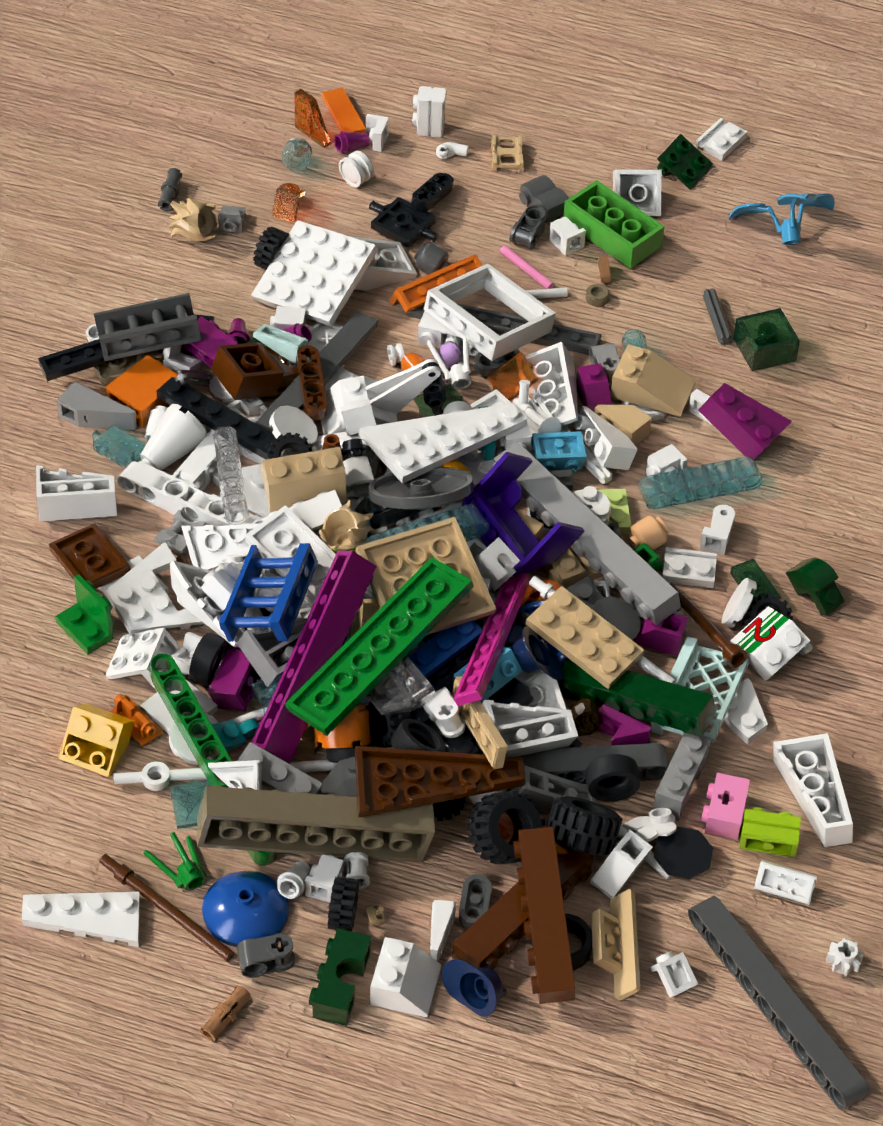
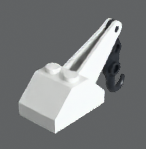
[321,359,446,435]

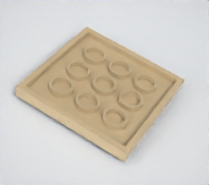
[356,517,496,635]

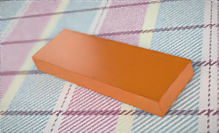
[322,87,366,133]

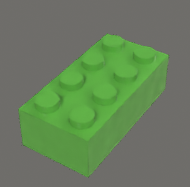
[564,180,665,269]

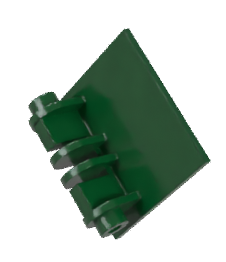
[657,134,713,190]

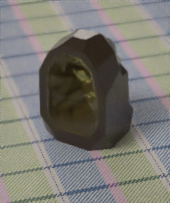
[569,698,600,737]

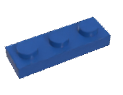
[405,621,482,681]

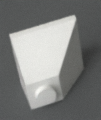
[613,170,662,216]

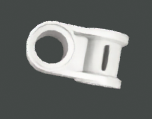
[421,687,466,738]

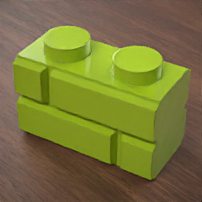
[739,807,801,857]

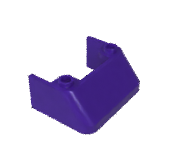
[461,452,585,576]

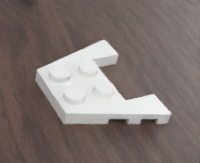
[106,543,208,634]

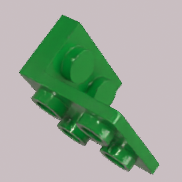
[55,574,114,655]

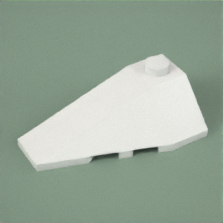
[517,342,578,426]
[170,561,245,647]

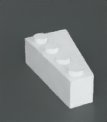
[773,733,853,847]

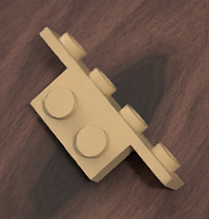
[591,889,640,1001]

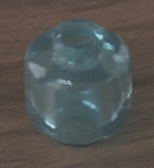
[281,138,312,172]

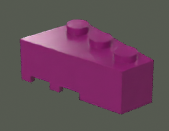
[698,383,792,462]

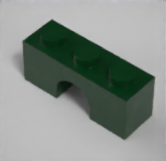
[309,928,371,1026]

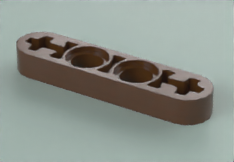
[297,345,327,420]

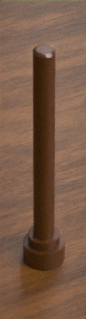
[669,583,747,668]

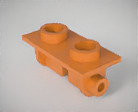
[109,694,164,747]

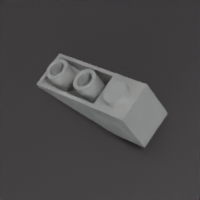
[57,382,137,430]

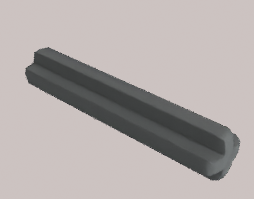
[703,288,732,345]
[175,370,213,386]

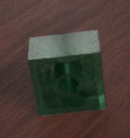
[733,308,800,371]

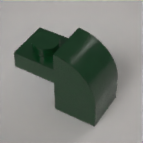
[785,558,845,615]

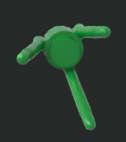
[143,832,206,891]

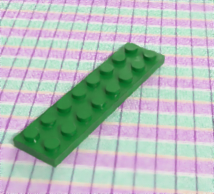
[285,557,474,736]

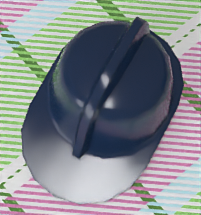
[509,627,564,680]
[442,959,507,1017]

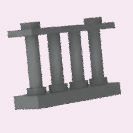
[93,293,201,361]

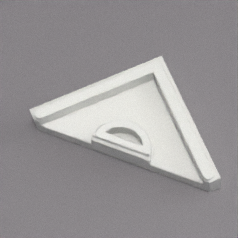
[208,760,262,790]

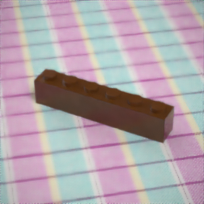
[513,827,575,1004]
[452,844,593,969]

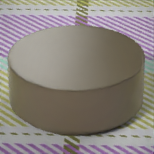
[585,284,610,307]

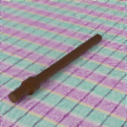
[99,854,234,961]

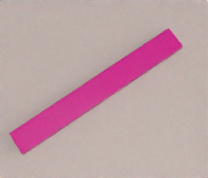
[453,573,531,706]

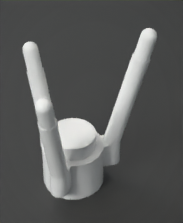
[427,337,471,390]

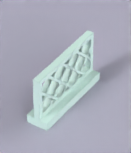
[651,636,749,743]

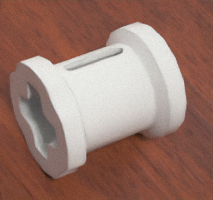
[344,852,370,890]

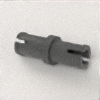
[158,168,183,211]

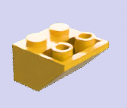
[58,703,135,777]

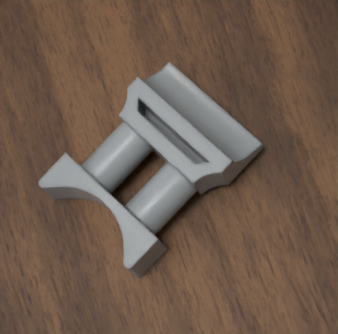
[154,510,205,554]

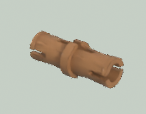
[200,986,251,1042]

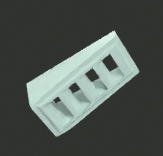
[253,324,308,364]

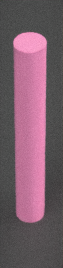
[500,245,554,289]

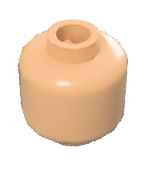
[629,515,669,551]

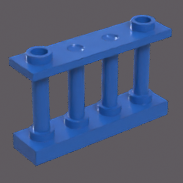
[219,543,318,642]

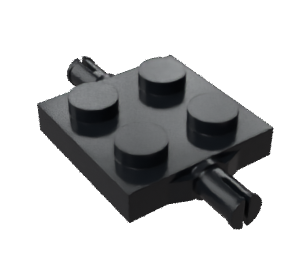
[369,197,438,248]

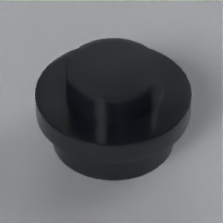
[341,438,366,458]

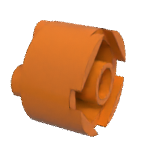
[314,703,371,748]

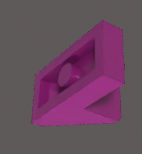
[598,704,652,746]

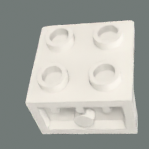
[106,628,181,691]

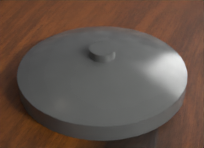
[369,467,474,510]

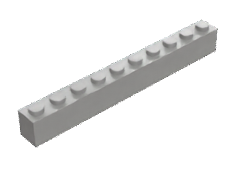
[494,442,681,625]

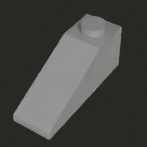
[507,765,596,813]

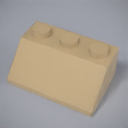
[260,447,347,513]

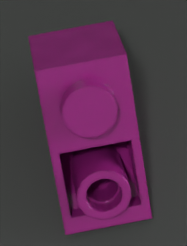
[634,613,689,657]

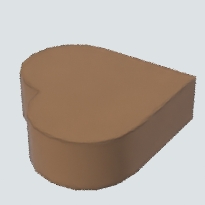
[598,256,611,284]

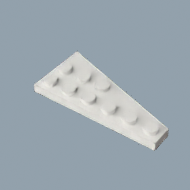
[359,403,528,484]

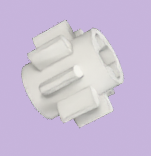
[826,938,864,976]

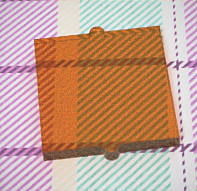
[487,352,538,401]

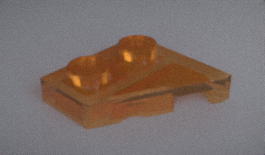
[294,89,331,148]

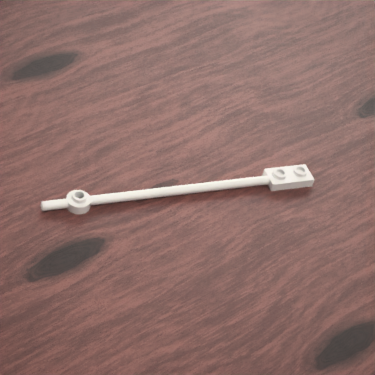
[114,760,337,791]

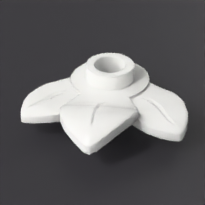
[623,808,677,842]

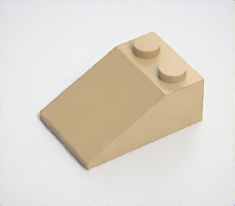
[611,344,696,417]

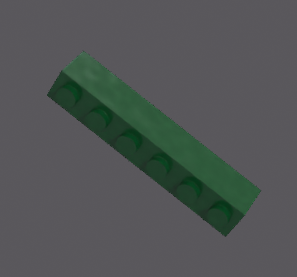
[557,658,717,737]

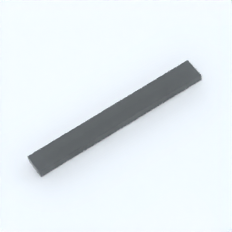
[410,303,602,355]
[256,312,378,432]

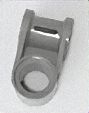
[589,343,620,388]

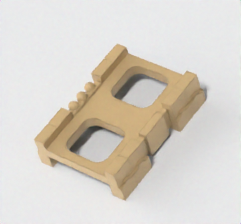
[491,135,524,172]

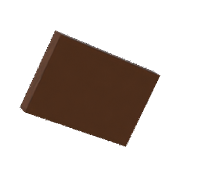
[49,523,131,589]

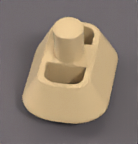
[366,904,385,926]

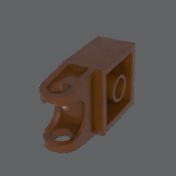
[211,342,298,400]

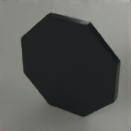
[654,826,714,879]

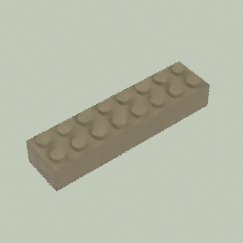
[197,785,435,862]

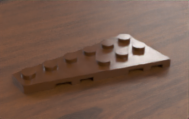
[355,746,525,818]

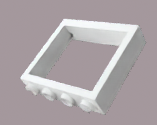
[424,264,556,361]

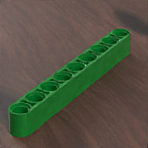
[150,653,276,866]

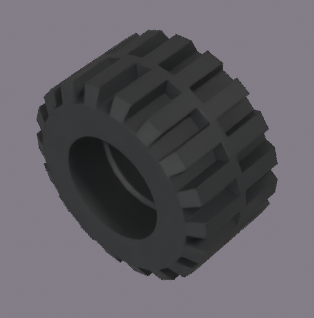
[467,791,546,864]
[546,796,623,855]

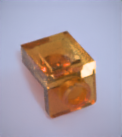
[272,183,305,222]

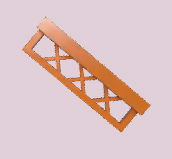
[389,254,483,313]

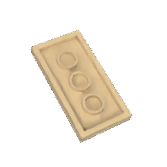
[526,586,644,690]

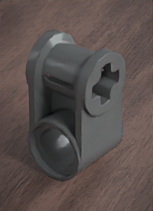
[509,205,546,249]
[237,933,295,978]

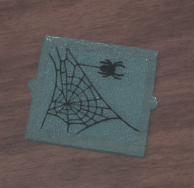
[170,780,210,829]

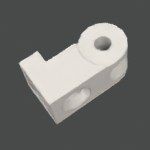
[699,504,735,555]

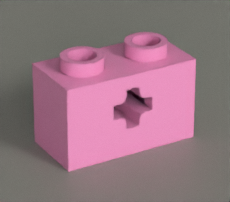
[701,773,750,840]

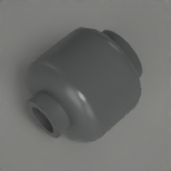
[414,242,450,275]

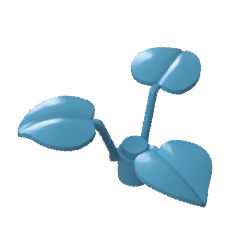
[729,193,835,245]

